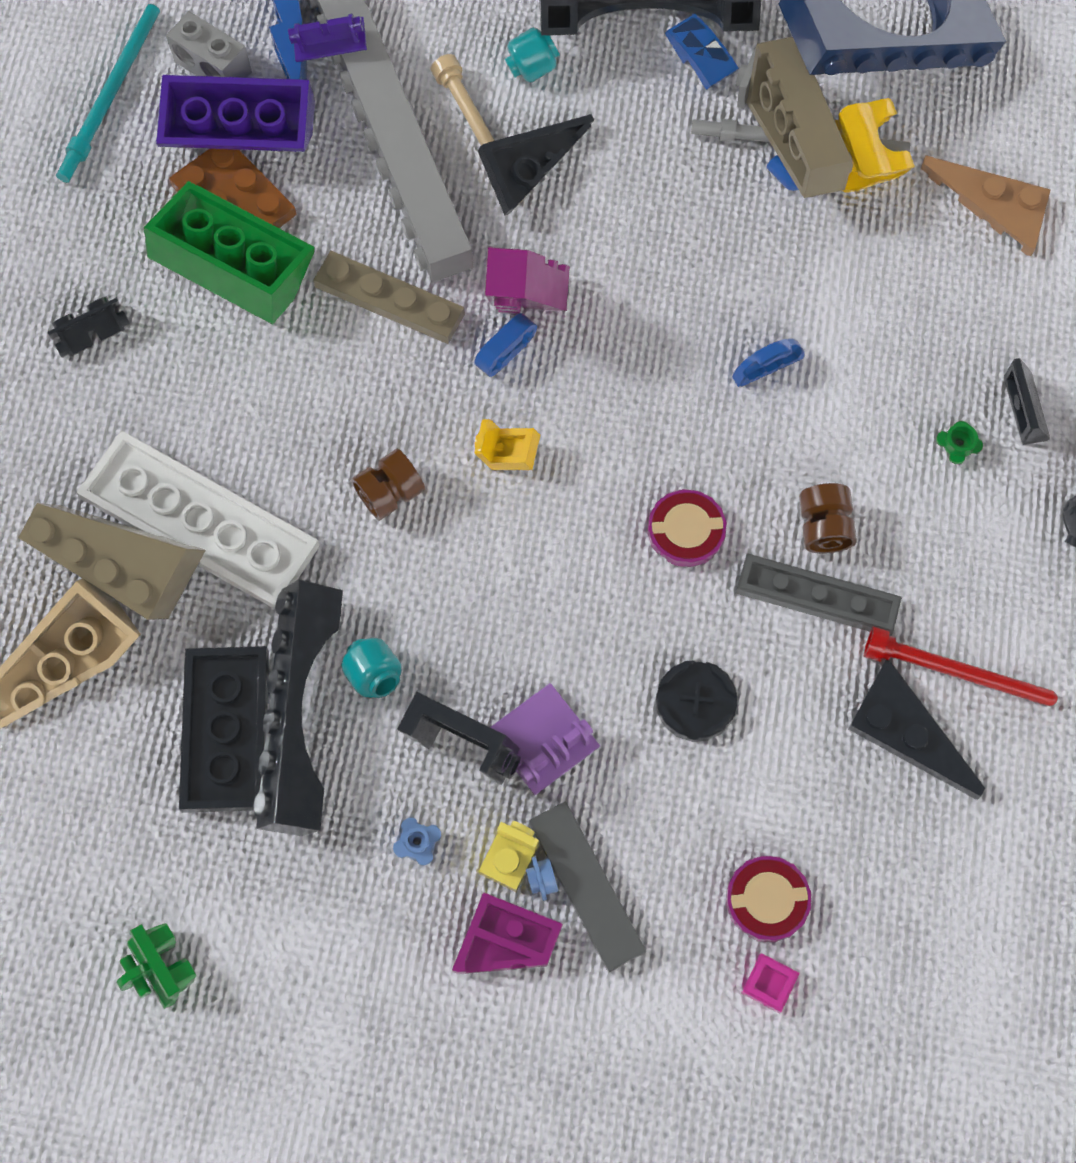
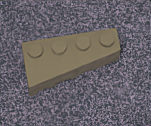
[746,37,853,198]
[18,503,206,620]

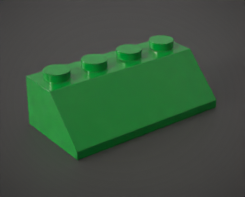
[144,181,315,325]

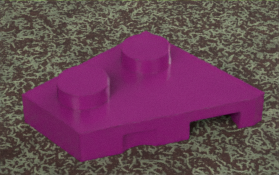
[452,892,563,974]

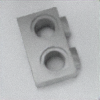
[166,11,252,78]

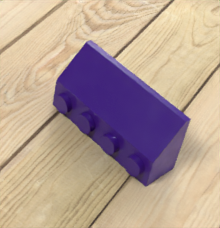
[156,75,315,152]

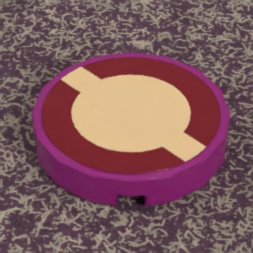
[647,489,727,567]
[726,856,811,943]

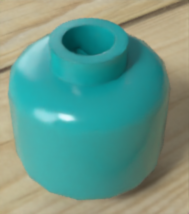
[504,27,560,83]
[341,637,402,698]

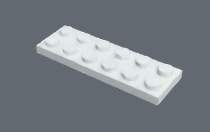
[76,430,320,609]

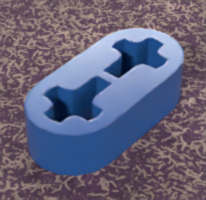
[474,313,537,377]

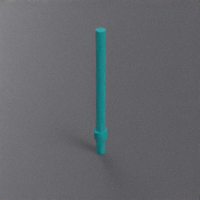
[56,4,160,183]

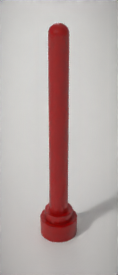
[863,626,1058,706]

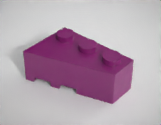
[485,247,570,315]

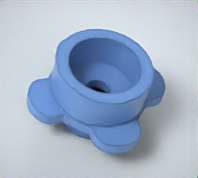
[393,818,441,866]
[526,856,558,901]

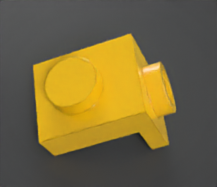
[474,419,541,470]

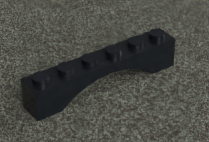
[254,579,343,836]

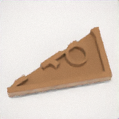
[921,155,1051,256]

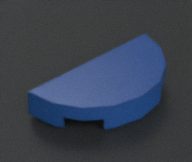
[732,338,805,387]

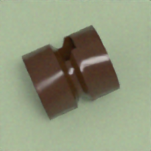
[351,448,425,521]
[799,483,857,554]

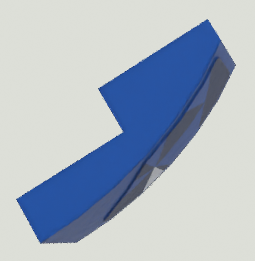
[665,14,739,90]

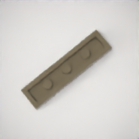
[313,250,465,345]

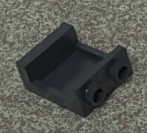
[397,691,521,785]

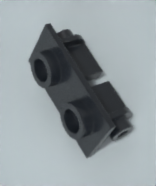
[47,296,130,358]

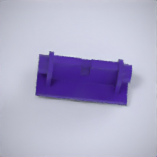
[288,13,367,62]

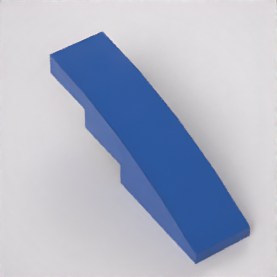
[269,0,308,80]

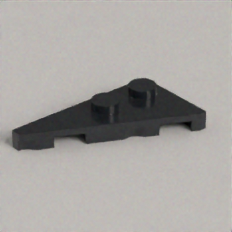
[477,114,594,216]
[848,660,985,800]

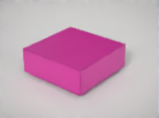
[741,953,800,1014]

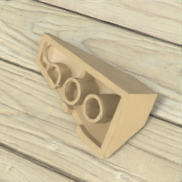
[0,578,141,729]

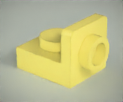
[478,821,539,893]

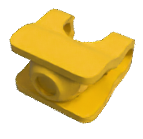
[834,98,915,193]

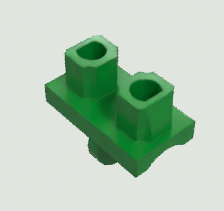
[116,923,196,1009]

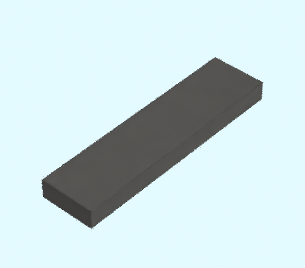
[735,553,902,636]
[529,801,646,973]

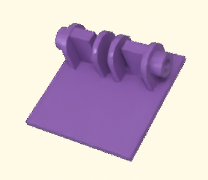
[490,683,600,795]

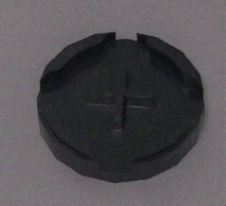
[655,660,737,742]

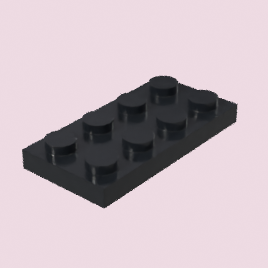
[179,646,269,813]

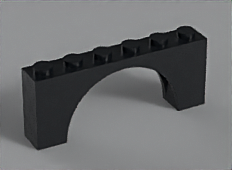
[539,0,761,36]

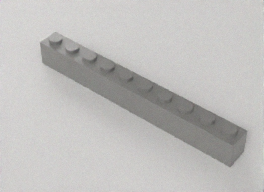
[307,0,474,283]

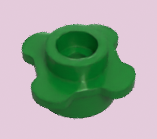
[936,421,983,464]

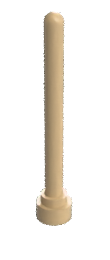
[430,54,523,201]

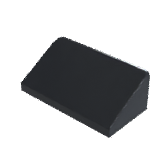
[1003,358,1050,445]

